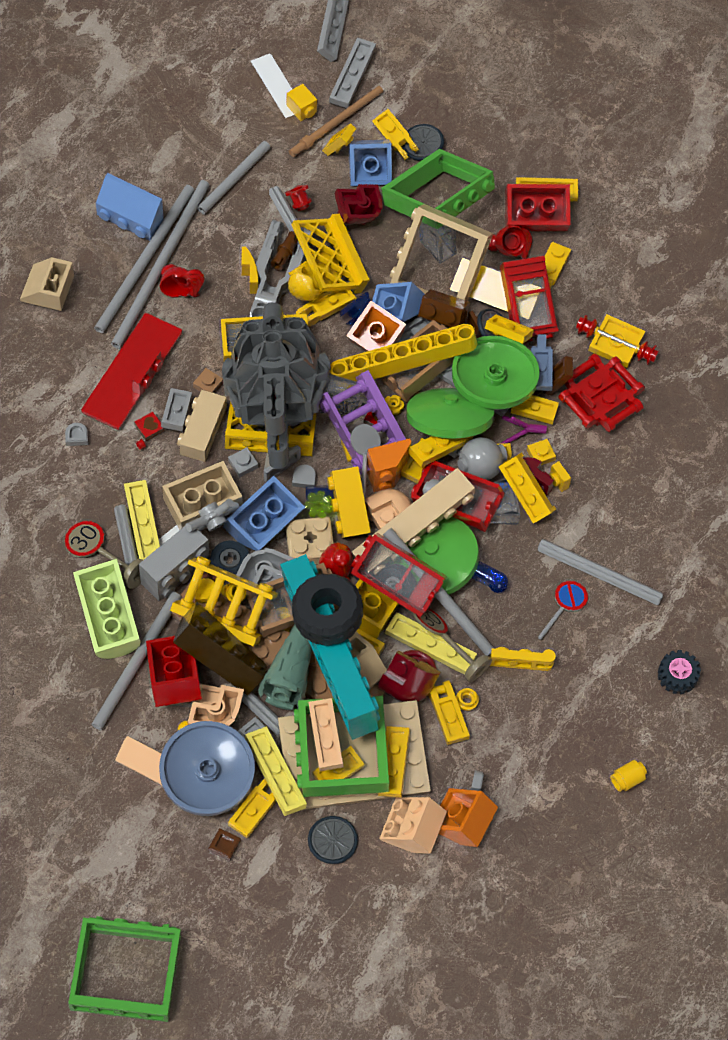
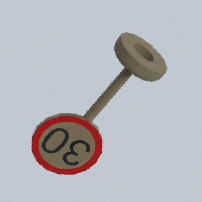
[65,521,143,589]
[412,608,492,683]

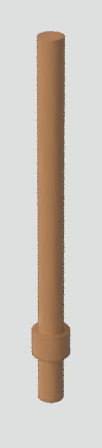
[289,86,383,157]

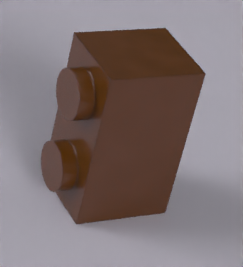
[418,289,470,327]

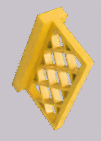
[291,213,370,294]
[225,402,317,456]

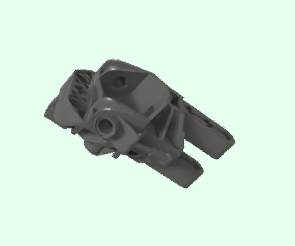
[222,302,331,469]

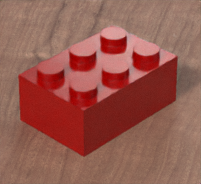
[505,184,570,231]
[146,636,202,707]

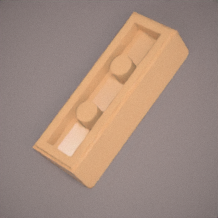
[115,736,162,785]

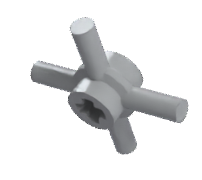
[185,499,240,532]

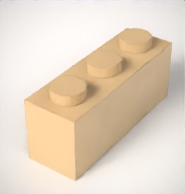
[177,390,227,462]

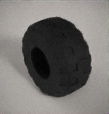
[292,573,363,645]

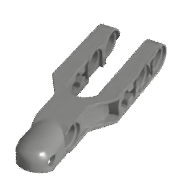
[249,220,314,317]

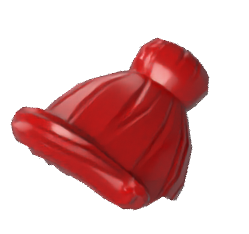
[488,225,532,259]
[159,264,205,297]
[319,543,353,582]

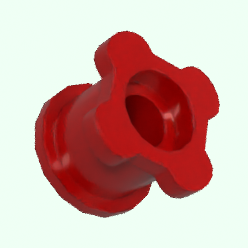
[285,185,312,211]

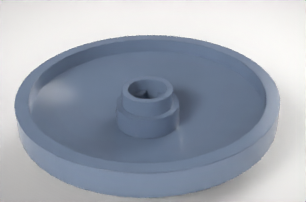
[159,721,255,816]

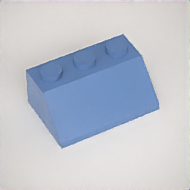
[96,173,164,240]
[223,476,305,551]

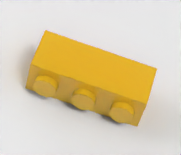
[327,467,371,538]

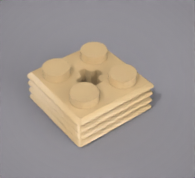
[285,517,334,564]

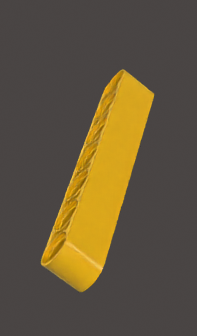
[329,324,477,388]

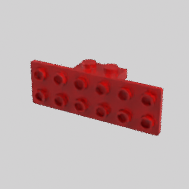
[81,313,182,430]

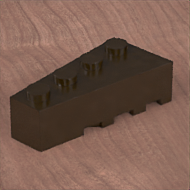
[173,602,267,696]

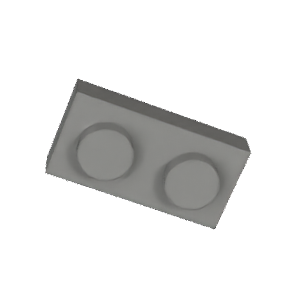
[161,388,192,432]

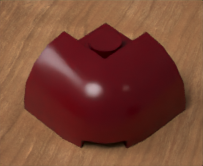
[334,184,383,224]
[378,651,441,702]

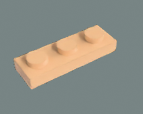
[308,698,343,771]

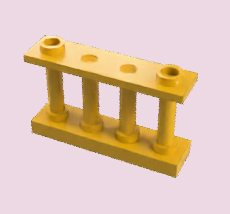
[170,556,278,646]

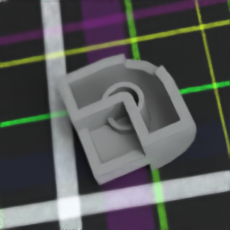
[236,548,294,603]

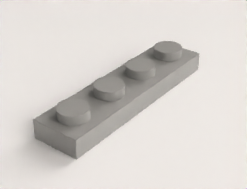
[317,0,349,62]
[329,38,376,108]

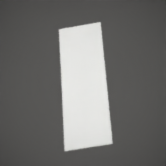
[251,54,295,118]

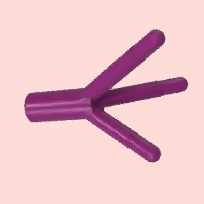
[500,416,547,444]

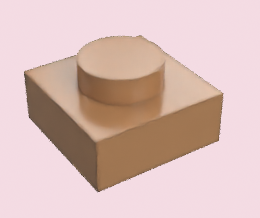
[193,368,223,393]

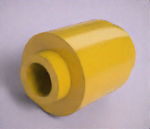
[610,760,647,792]

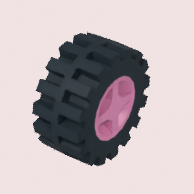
[658,650,701,694]

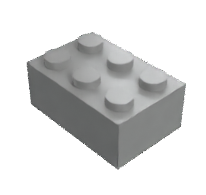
[139,526,209,601]

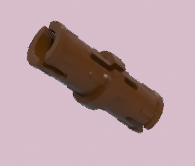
[270,231,298,271]

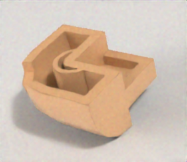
[364,488,412,530]
[187,684,244,726]

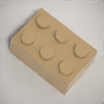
[162,461,243,530]

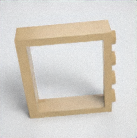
[390,204,493,301]

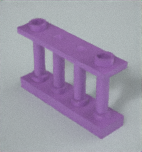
[319,370,406,474]

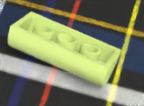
[73,559,141,659]

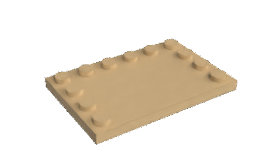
[278,700,431,810]

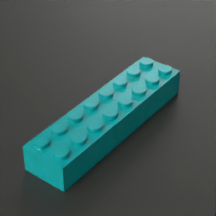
[280,554,380,740]

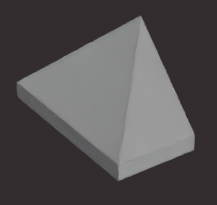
[264,445,301,482]

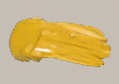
[288,250,343,303]

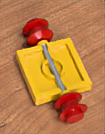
[576,314,659,368]

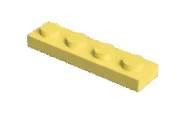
[124,480,160,560]
[385,612,477,675]
[245,726,307,816]

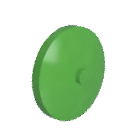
[452,336,539,409]
[406,388,494,438]
[390,517,479,598]

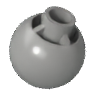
[458,437,507,480]

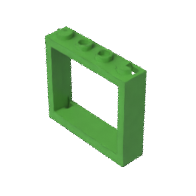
[381,149,495,229]
[294,696,389,797]
[68,916,181,1022]

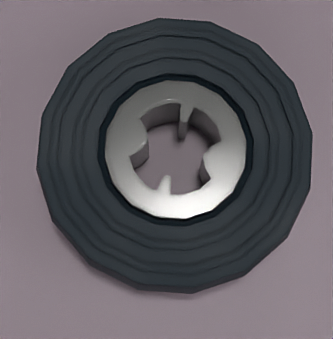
[210,540,249,575]

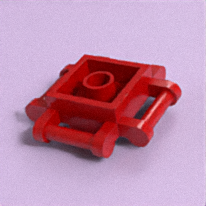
[558,353,645,432]

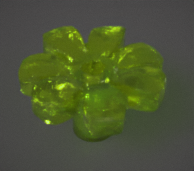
[304,491,333,518]

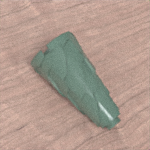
[258,624,312,710]

